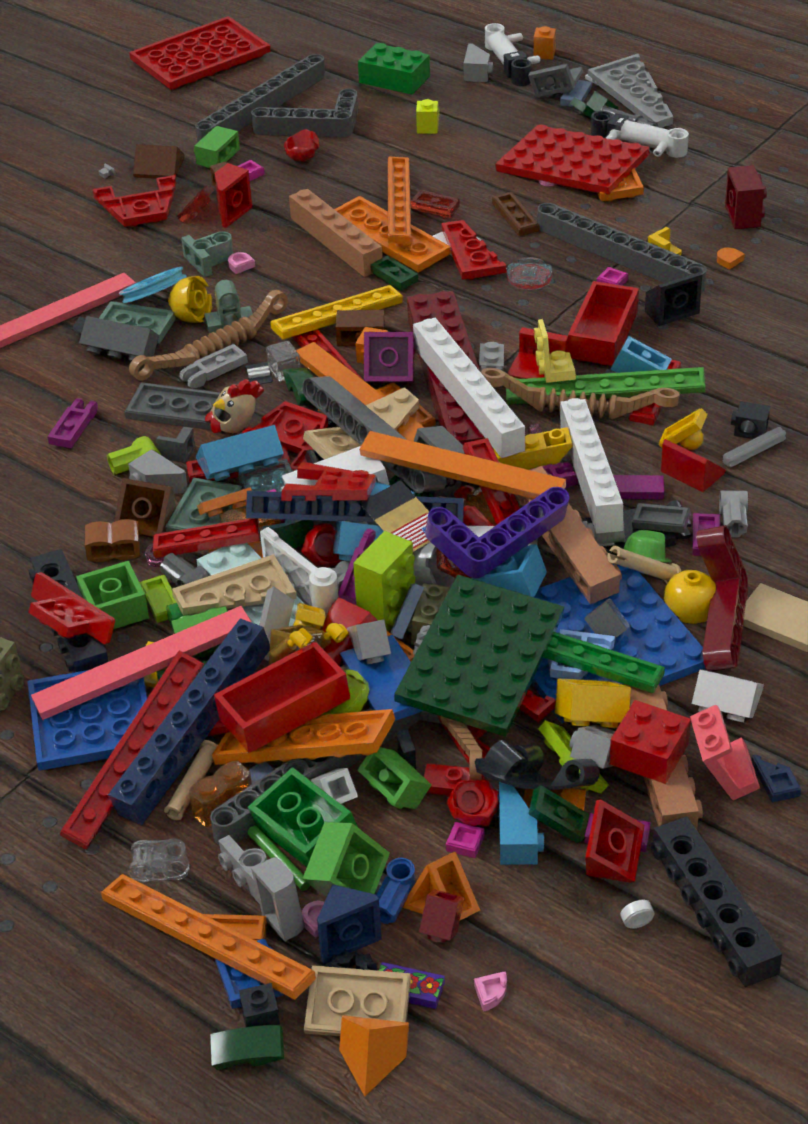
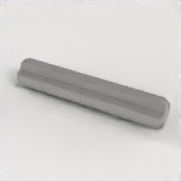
[722,427,786,467]

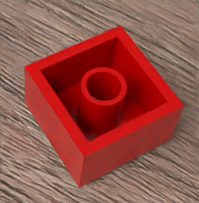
[610,700,691,784]

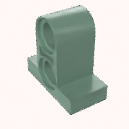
[181,232,233,277]
[205,280,253,333]

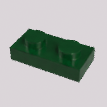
[371,256,418,291]
[529,785,589,843]

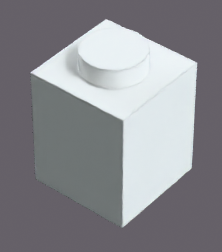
[310,768,358,804]

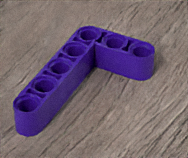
[425,487,570,578]

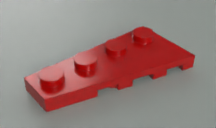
[441,220,507,280]

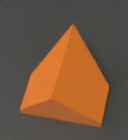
[402,852,480,920]
[339,1015,409,1097]

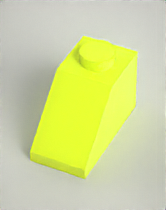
[416,99,439,134]

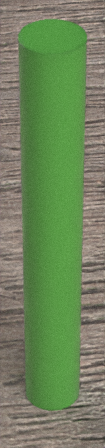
[247,825,310,891]

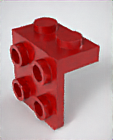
[508,327,568,379]

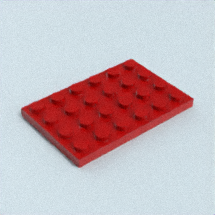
[129,16,271,90]
[495,125,650,195]

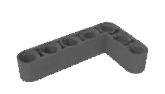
[252,89,358,137]

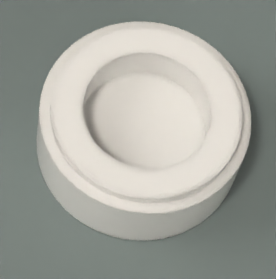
[620,900,655,928]

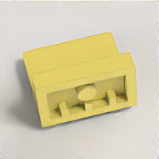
[534,319,576,383]

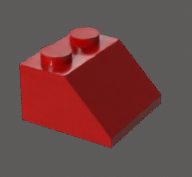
[215,163,252,228]

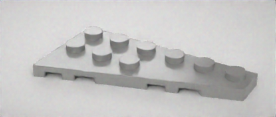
[588,54,673,128]

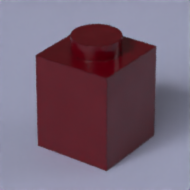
[419,889,465,943]

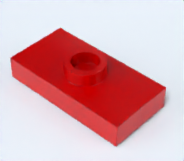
[424,763,486,795]

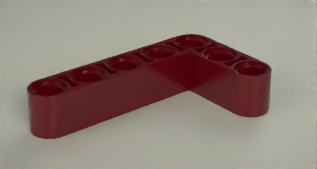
[696,525,748,671]

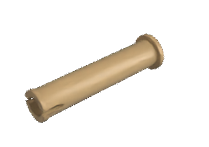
[608,546,681,583]
[164,740,218,820]

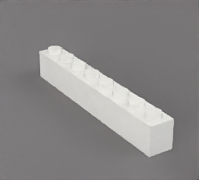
[413,318,525,458]
[560,398,623,534]

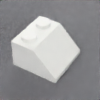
[692,670,764,722]

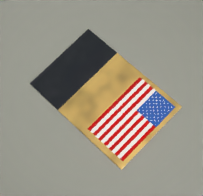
[359,481,430,552]

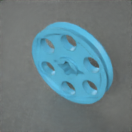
[119,267,187,303]

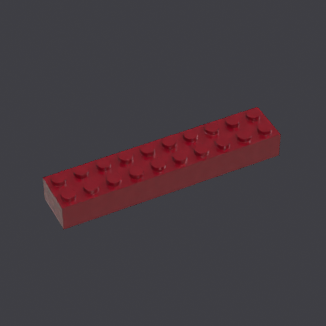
[407,291,494,450]

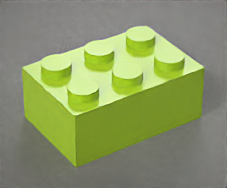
[353,531,416,632]

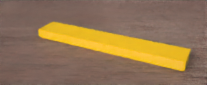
[271,285,403,340]

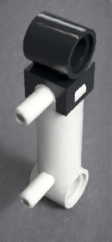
[485,23,540,86]
[591,110,689,158]

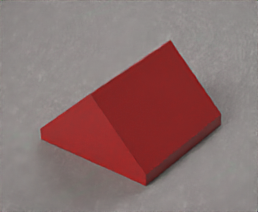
[661,439,726,492]
[585,799,645,883]

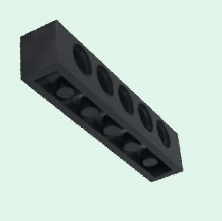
[28,549,108,673]
[651,816,782,987]

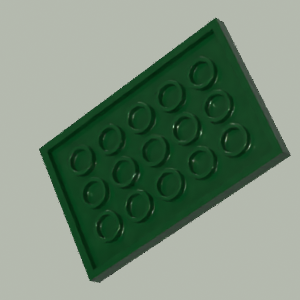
[394,575,565,737]

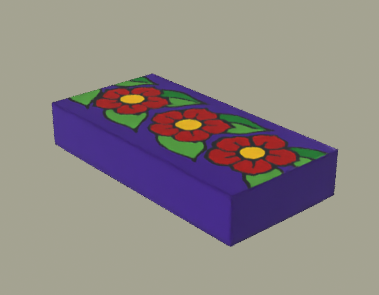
[379,962,445,1009]

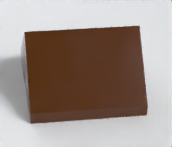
[133,144,185,179]
[114,478,176,537]

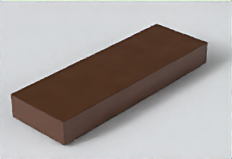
[492,192,539,236]

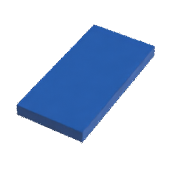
[340,635,423,721]

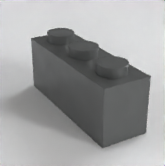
[79,316,159,362]

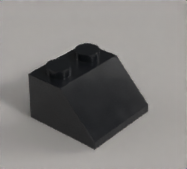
[645,272,702,326]

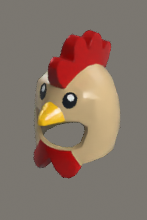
[205,379,264,433]

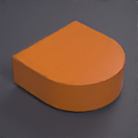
[717,247,745,270]

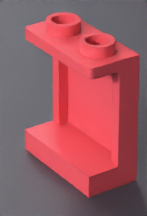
[690,705,760,801]

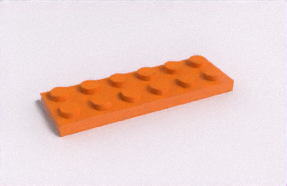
[334,196,451,272]
[212,709,395,765]

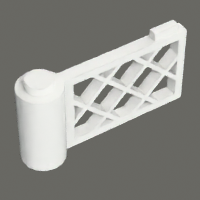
[260,527,338,618]

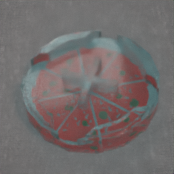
[507,257,552,290]

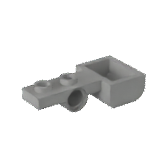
[218,835,304,941]

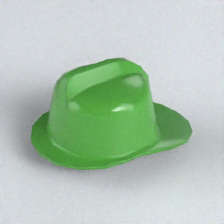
[616,530,672,562]

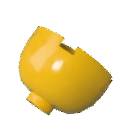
[168,276,212,323]
[664,570,716,624]

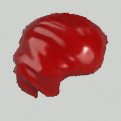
[284,129,319,162]
[301,523,341,568]
[447,780,500,827]

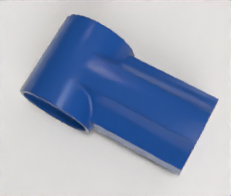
[376,858,416,925]

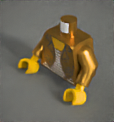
[269,623,349,665]

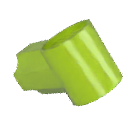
[107,436,161,475]

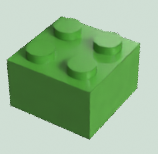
[76,561,149,629]
[302,822,390,897]

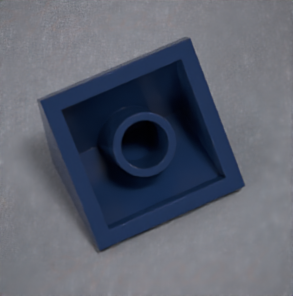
[317,884,382,964]

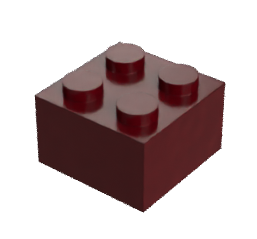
[725,165,767,229]

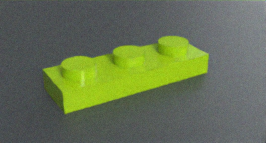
[539,720,609,794]

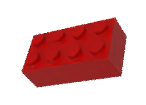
[568,281,639,366]
[214,641,351,753]

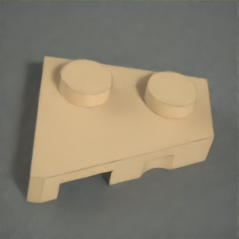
[366,388,419,431]

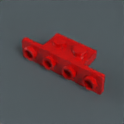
[28,572,115,644]

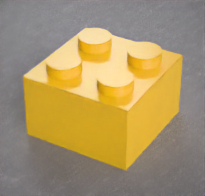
[555,678,631,728]

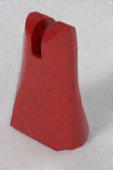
[320,597,378,666]

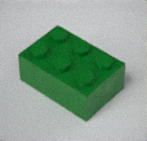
[358,43,430,95]
[248,767,358,867]

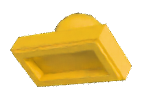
[659,408,708,450]
[293,603,325,630]

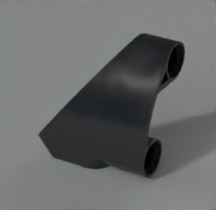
[474,740,600,790]

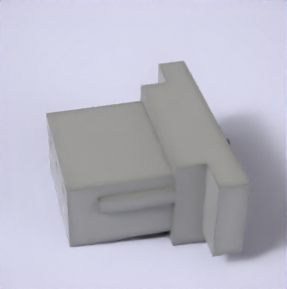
[99,163,116,178]

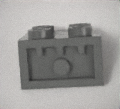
[528,64,583,97]

